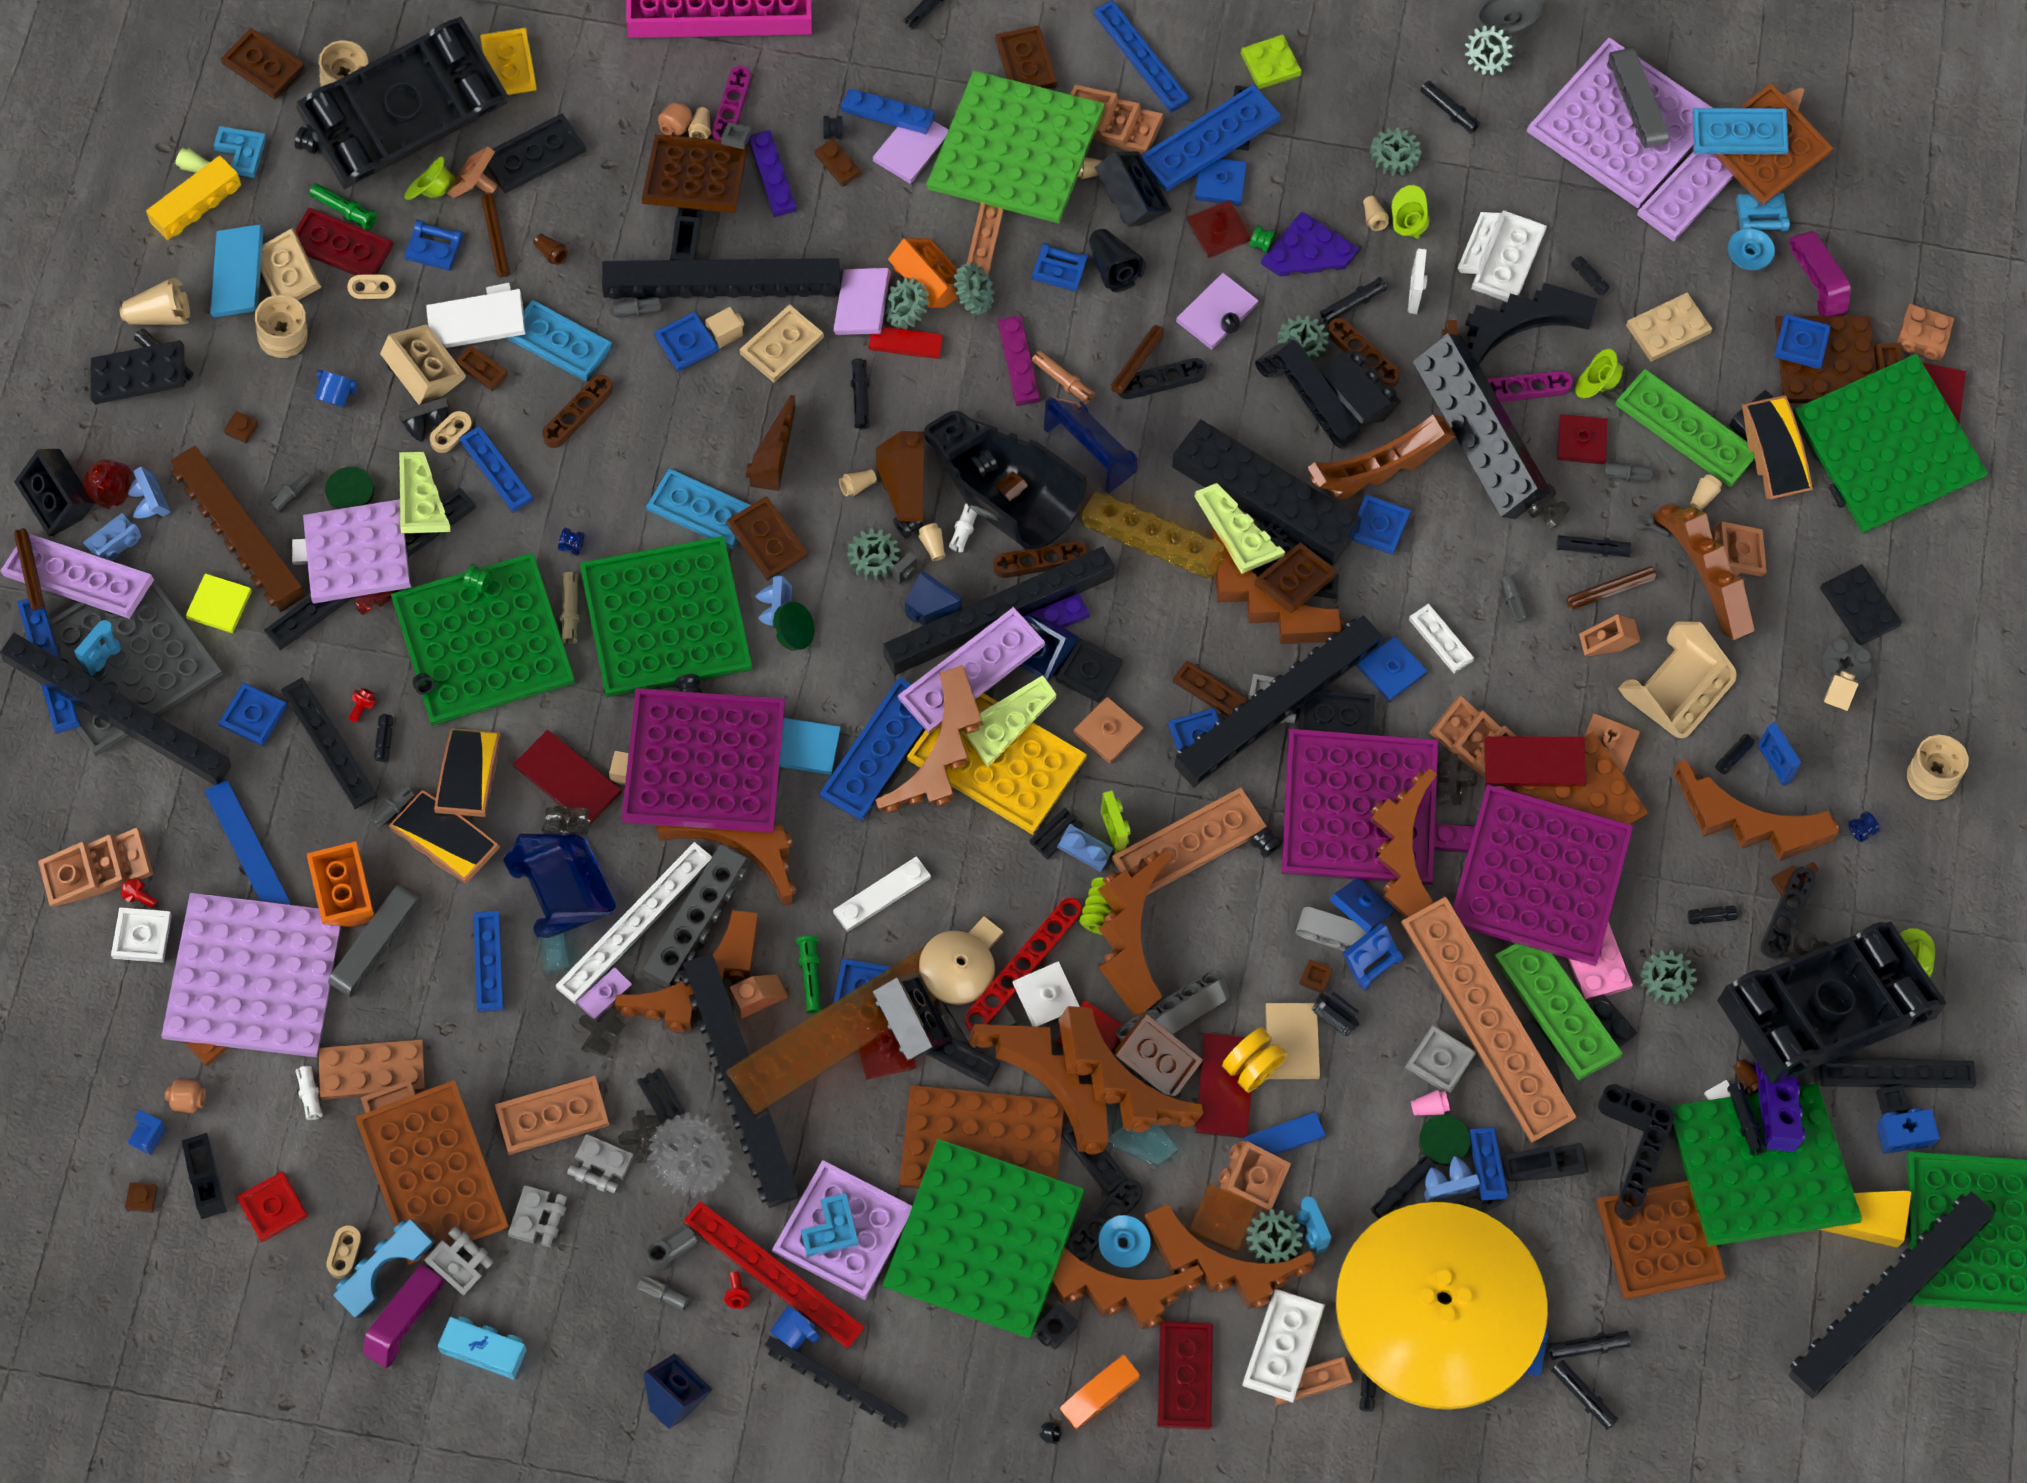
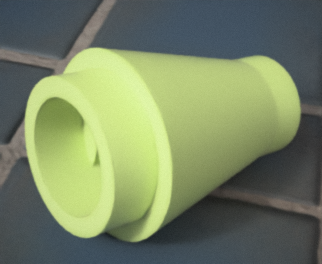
[175,148,210,173]

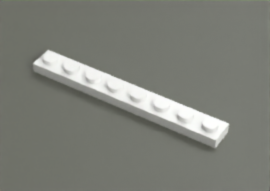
[556,842,712,1004]

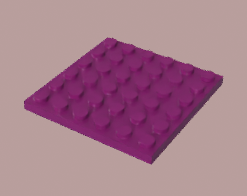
[621,688,785,833]
[1281,729,1438,885]
[1453,784,1633,966]

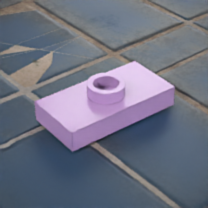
[577,967,633,1021]

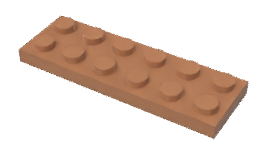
[1112,787,1267,895]

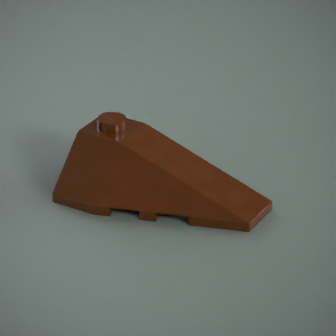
[746,395,796,491]
[876,431,925,522]

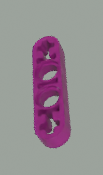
[712,65,751,140]
[1487,371,1573,402]

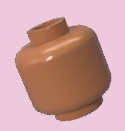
[658,103,692,136]
[165,1078,206,1114]

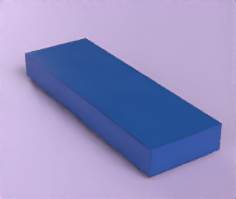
[1243,1112,1326,1155]
[1469,1127,1508,1200]

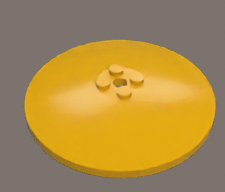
[1336,1202,1548,1409]

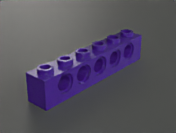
[1755,1060,1805,1152]

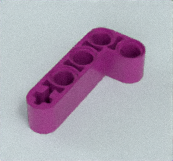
[1789,231,1850,318]
[363,1264,445,1368]

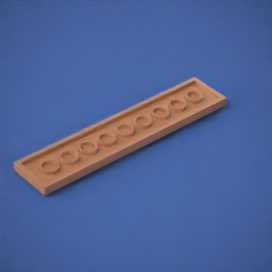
[1401,897,1577,1144]

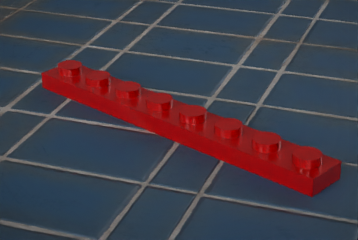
[683,1201,864,1350]

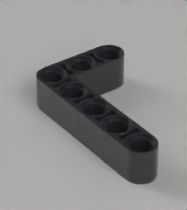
[1255,340,1360,449]
[1598,1084,1675,1221]

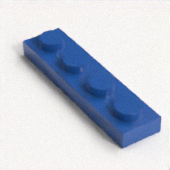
[841,88,935,135]
[459,426,533,513]
[473,911,504,1012]

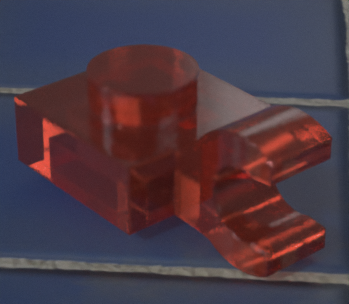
[355,590,399,615]

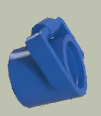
[315,369,358,407]
[769,1306,821,1351]

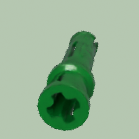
[309,183,377,231]
[796,935,823,1014]

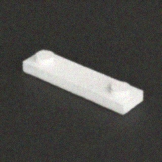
[833,856,931,932]

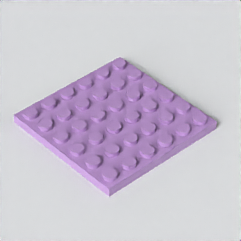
[1526,38,1712,209]
[162,893,342,1058]

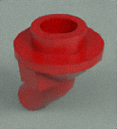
[349,688,377,723]
[121,878,157,908]
[724,1271,750,1309]

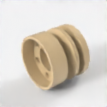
[319,40,368,87]
[255,295,308,358]
[1907,735,1969,800]

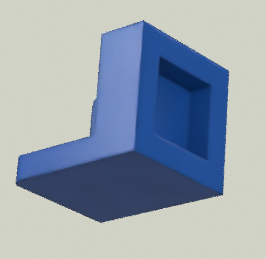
[128,1110,167,1155]

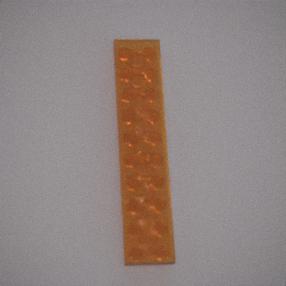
[726,946,938,1115]

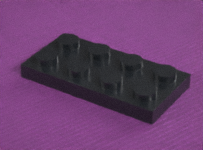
[487,113,586,193]
[91,340,185,404]

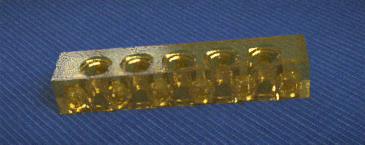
[1081,491,1225,580]

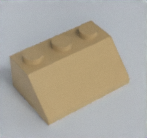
[380,324,466,405]

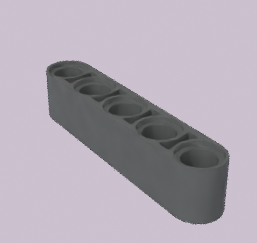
[1609,47,1669,148]
[328,884,422,998]
[1116,970,1231,1043]

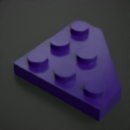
[1261,211,1359,276]

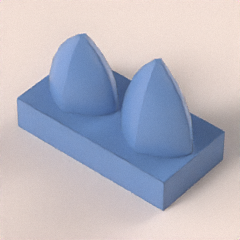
[128,466,171,518]
[755,576,792,626]
[1057,824,1113,872]
[1424,1156,1480,1203]

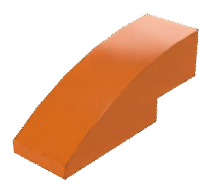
[1059,1355,1140,1430]

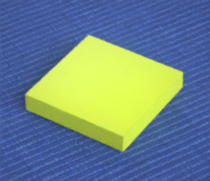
[186,574,252,634]

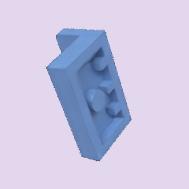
[83,513,142,561]

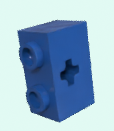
[1876,1108,1940,1154]

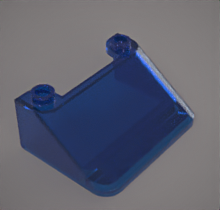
[1044,397,1137,494]
[503,833,616,938]

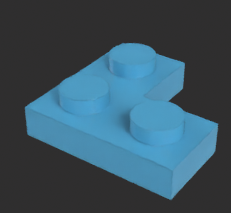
[214,126,266,178]
[801,1193,858,1257]

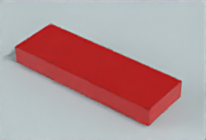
[869,327,943,359]

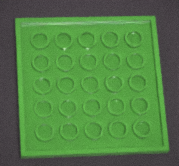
[926,70,1105,223]

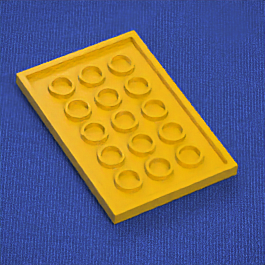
[907,693,1087,835]

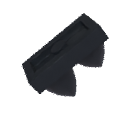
[399,397,448,442]
[1589,995,1638,1049]

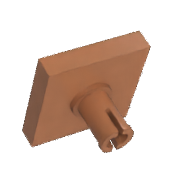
[446,146,498,199]
[1585,713,1640,774]

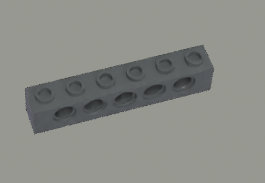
[643,845,749,989]

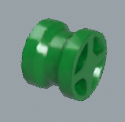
[1250,225,1276,253]
[463,564,492,594]

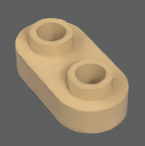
[348,274,396,299]
[430,411,471,453]
[326,1226,362,1279]

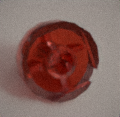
[83,459,132,509]

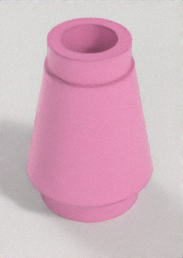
[1411,1090,1450,1116]

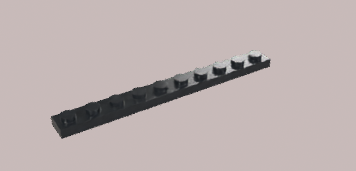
[264,488,476,651]

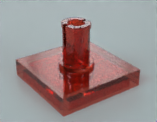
[1188,200,1251,258]
[854,1022,916,1080]

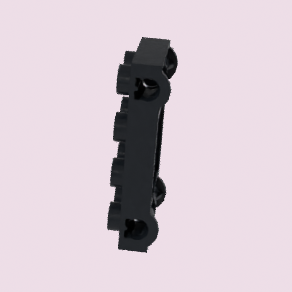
[296,16,509,190]
[1717,921,1947,1084]

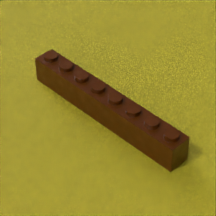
[170,445,305,612]

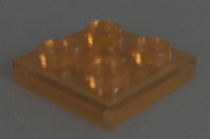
[1189,1184,1257,1253]

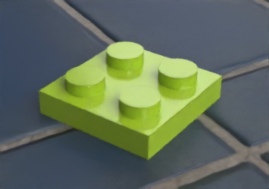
[1241,35,1301,90]
[1101,790,1131,854]

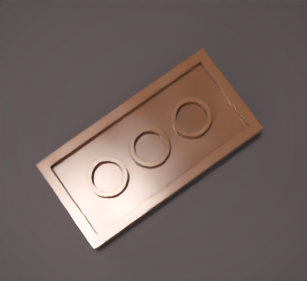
[319,1040,425,1100]
[495,1076,610,1155]

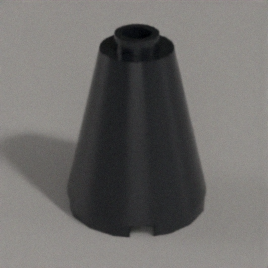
[1089,229,1146,292]

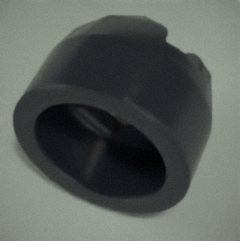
[1221,312,1240,333]
[412,673,434,695]
[1039,1422,1062,1444]

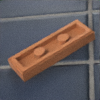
[1274,1357,1353,1406]

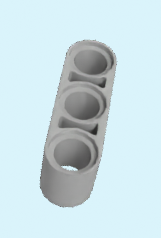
[1295,907,1367,951]

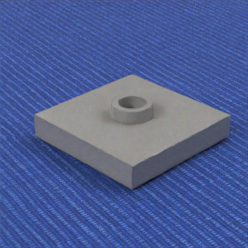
[1405,1025,1476,1095]

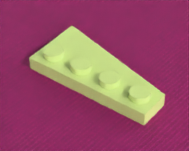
[399,452,450,533]
[1194,483,1285,574]
[962,675,1057,768]

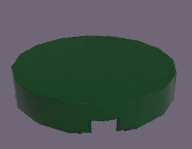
[325,467,374,509]
[773,602,815,651]
[1419,1115,1471,1166]

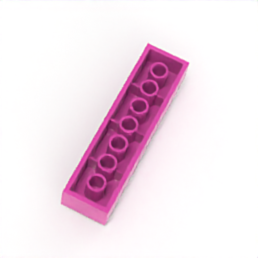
[626,0,812,38]

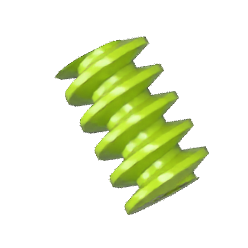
[1079,877,1113,935]

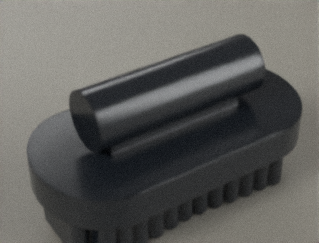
[1312,991,1359,1036]

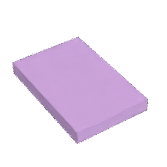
[873,121,949,184]
[833,268,891,335]
[1176,273,1259,350]

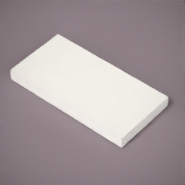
[1471,210,1547,302]
[426,289,526,348]
[1242,1289,1325,1402]

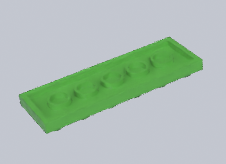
[1615,369,1755,488]
[1493,944,1623,1080]

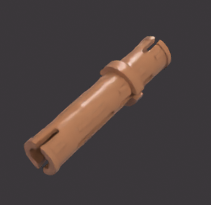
[1032,350,1095,405]

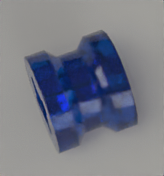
[558,527,585,556]
[1848,811,1880,842]

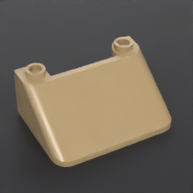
[1618,622,1736,738]

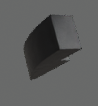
[670,208,704,260]
[181,1133,227,1219]
[1503,1143,1588,1181]

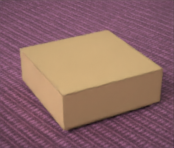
[969,916,1003,950]

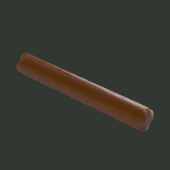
[481,193,510,277]
[1111,325,1164,394]
[14,528,45,611]
[1566,566,1657,610]

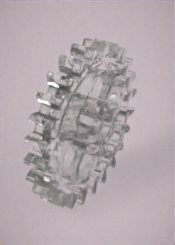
[648,1113,733,1198]

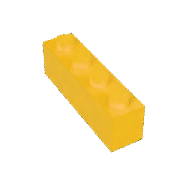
[146,155,241,240]

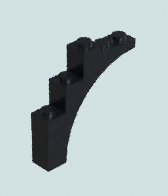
[1465,283,1598,365]

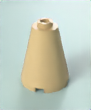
[120,277,190,325]

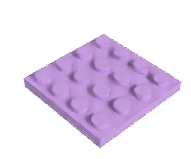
[303,499,411,603]
[772,1160,912,1300]

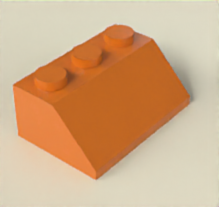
[888,238,959,308]
[306,841,375,927]

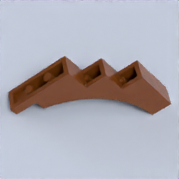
[1212,528,1344,644]
[1673,759,1839,861]
[970,1024,1109,1154]

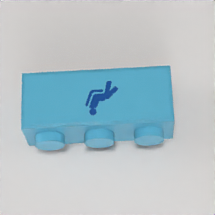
[438,1316,527,1380]

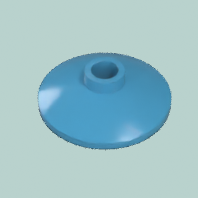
[1728,228,1775,270]
[1099,1215,1150,1268]

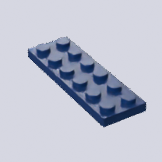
[1141,84,1281,192]
[819,677,925,821]

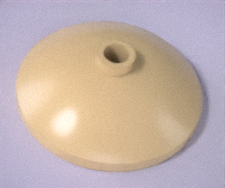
[919,931,995,1005]

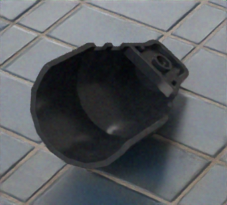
[924,411,1087,549]

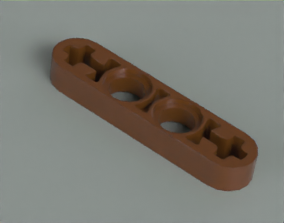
[1327,318,1400,388]
[542,375,613,448]
[993,541,1087,578]

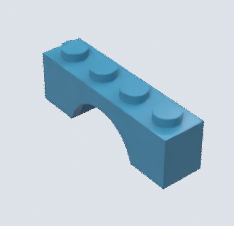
[333,1219,436,1318]

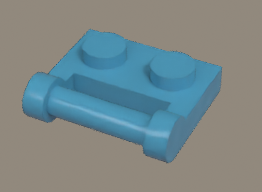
[1736,193,1790,232]
[74,620,121,677]
[1296,1197,1331,1255]

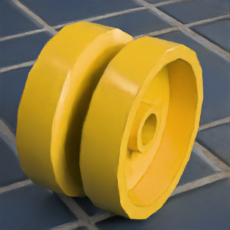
[1222,1027,1288,1093]

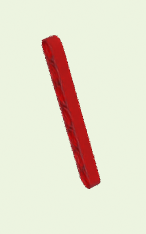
[965,898,1082,1031]

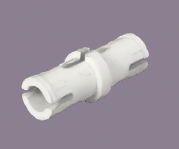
[949,503,977,553]
[295,1066,323,1120]

